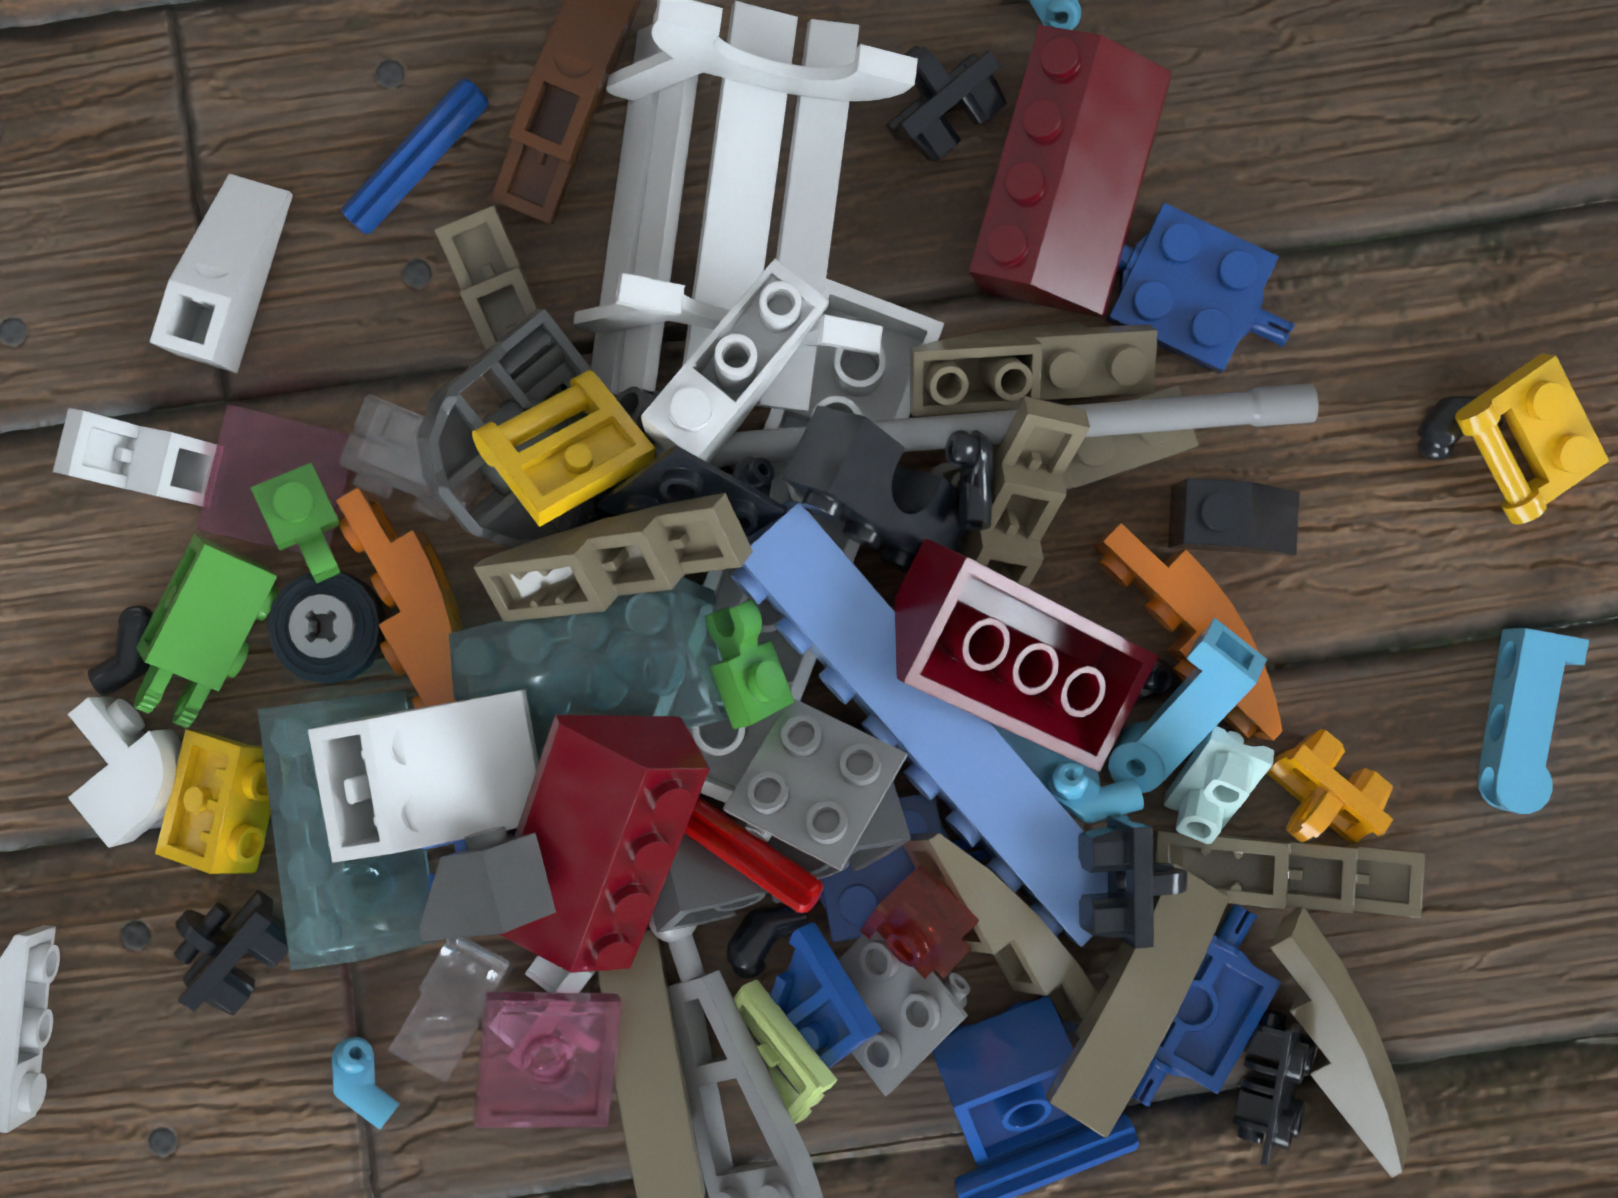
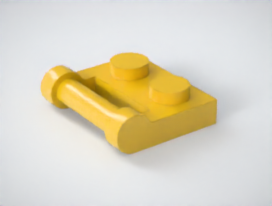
[1455,353,1609,525]
[472,370,655,527]

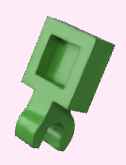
[250,462,341,583]
[705,599,795,729]

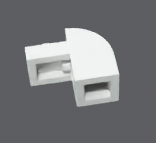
[53,408,225,508]
[68,696,182,848]

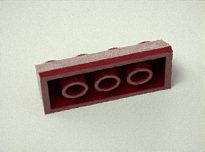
[969,25,1172,318]
[895,538,1159,772]
[499,715,710,973]

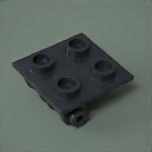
[597,445,787,538]
[1233,1009,1317,1166]

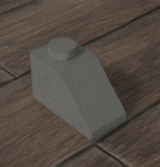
[418,826,556,942]

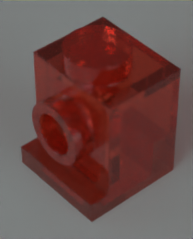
[860,864,980,979]

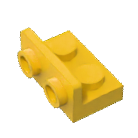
[155,729,285,874]

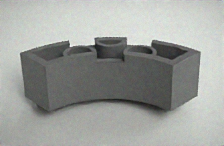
[652,782,911,933]

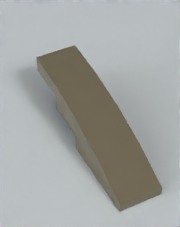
[435,205,584,425]
[957,396,1090,588]
[473,493,753,622]
[1156,830,1425,918]
[903,833,1098,1032]
[1045,862,1229,1139]
[1270,907,1410,1178]
[598,927,705,1198]

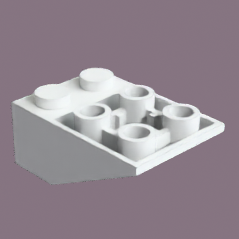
[308,689,539,863]

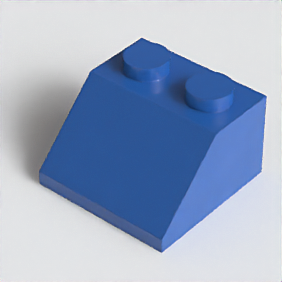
[932,995,1087,1169]

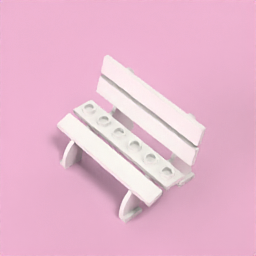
[573,0,918,412]

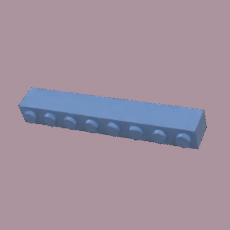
[730,502,1108,947]

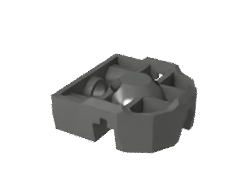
[416,308,656,548]

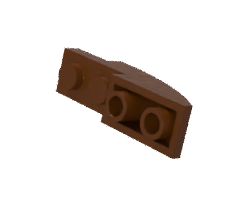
[490,0,641,224]

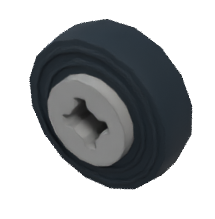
[267,572,386,684]

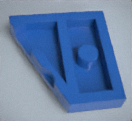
[755,922,881,1091]

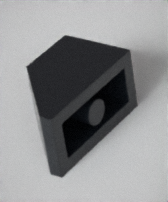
[1168,478,1300,556]

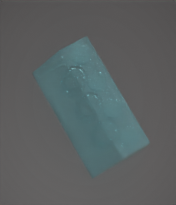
[449,577,729,761]
[258,690,437,970]

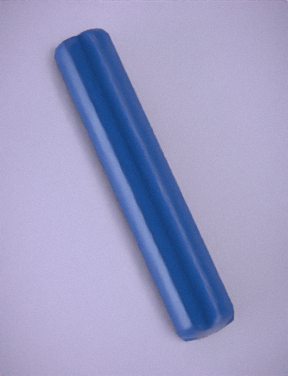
[342,78,489,234]
[955,1113,1139,1198]

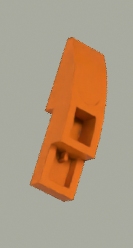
[336,487,470,708]
[1093,523,1282,741]

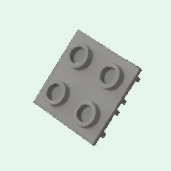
[723,699,907,871]
[838,913,970,1096]

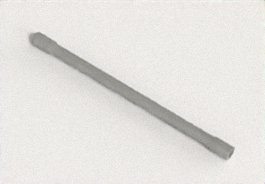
[655,383,1319,469]

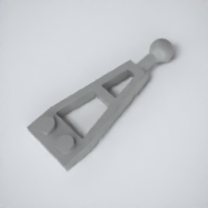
[648,914,824,1198]

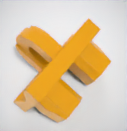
[1266,729,1393,845]

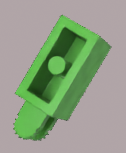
[133,533,278,728]

